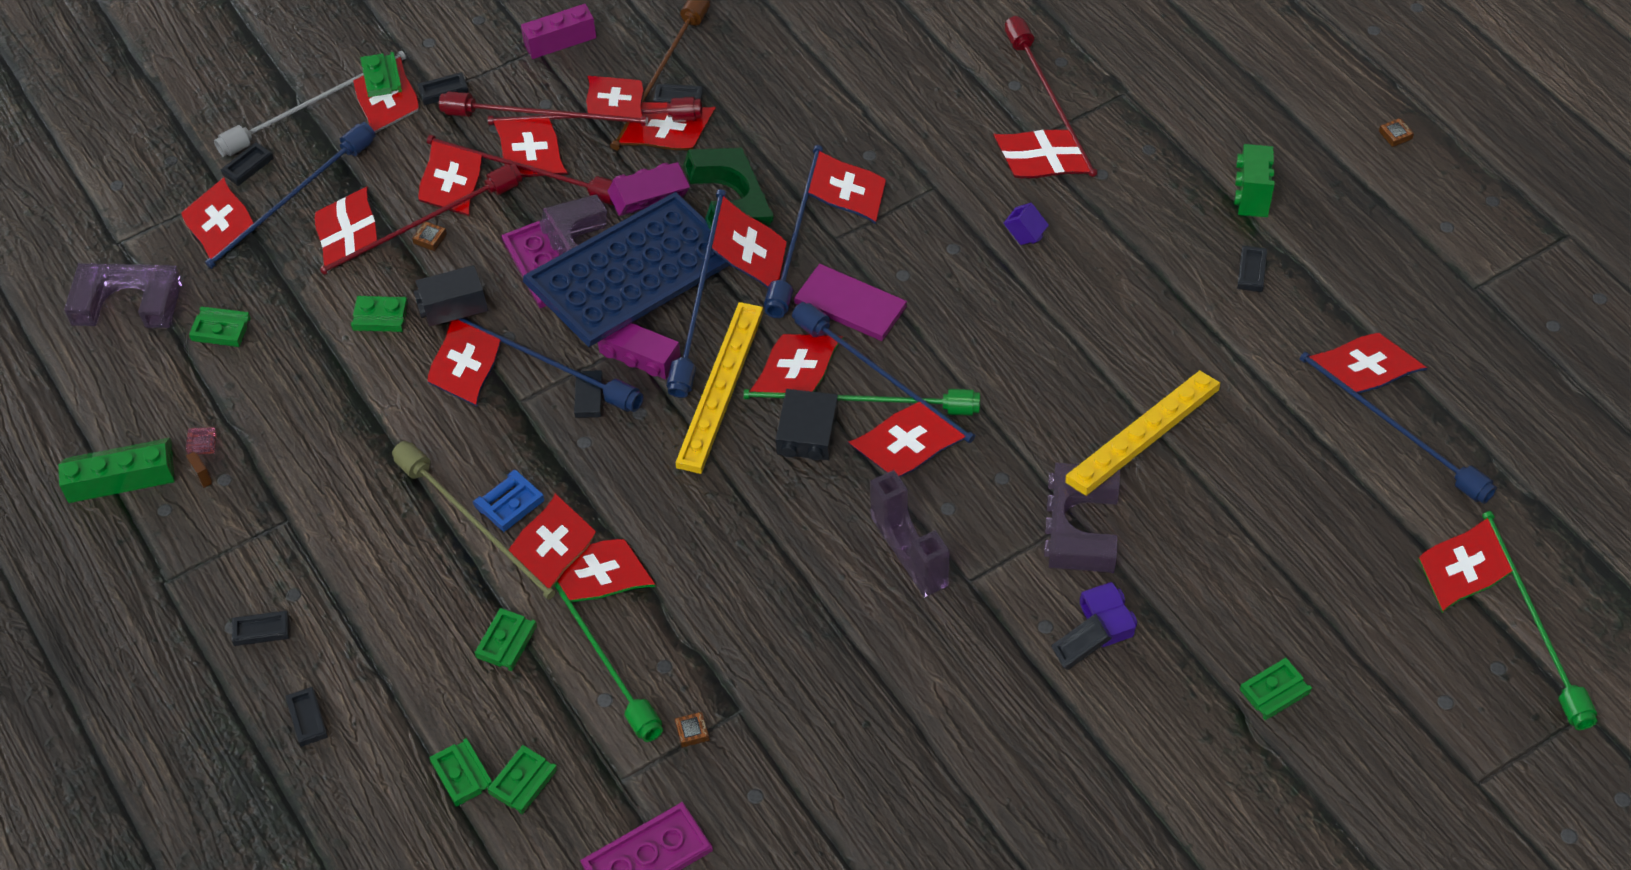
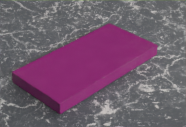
[501,218,566,309]
[794,264,907,341]
[580,802,713,870]

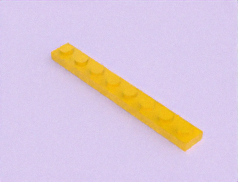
[676,302,763,474]
[1065,370,1220,496]

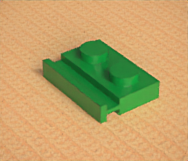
[360,52,402,97]
[351,296,408,332]
[189,307,251,347]
[474,608,537,671]
[1240,658,1312,721]
[429,738,492,807]
[488,745,557,815]

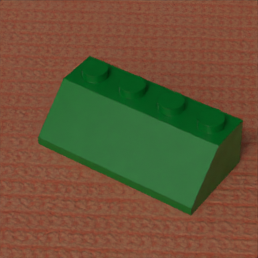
[58,438,175,503]

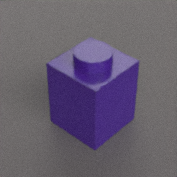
[1003,203,1049,245]

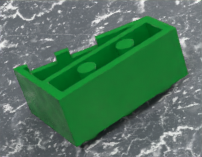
[1234,144,1274,218]

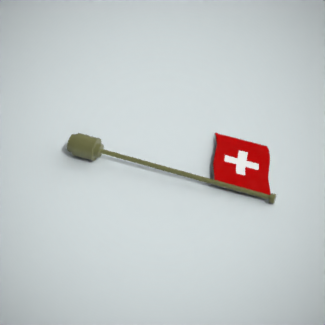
[392,441,596,600]

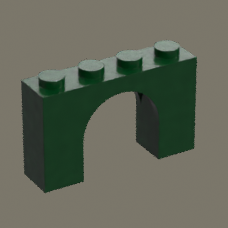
[683,148,773,232]

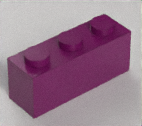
[521,4,596,59]
[608,162,690,216]
[598,323,681,379]

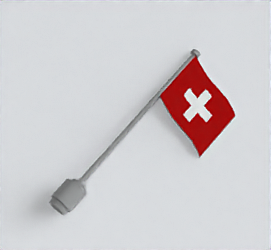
[214,51,419,157]

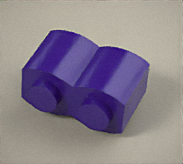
[1079,582,1137,647]

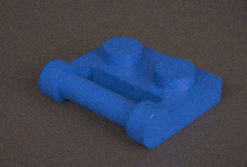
[473,470,545,532]

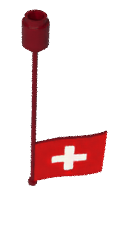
[439,76,648,126]
[488,97,702,177]
[418,135,614,216]

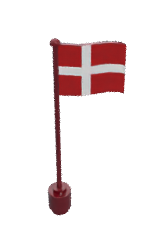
[993,16,1097,178]
[315,163,522,274]

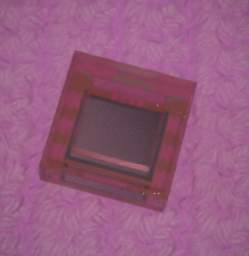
[186,427,216,454]

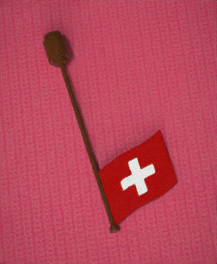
[610,0,716,150]

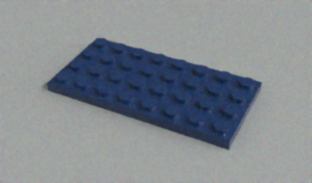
[523,192,730,347]

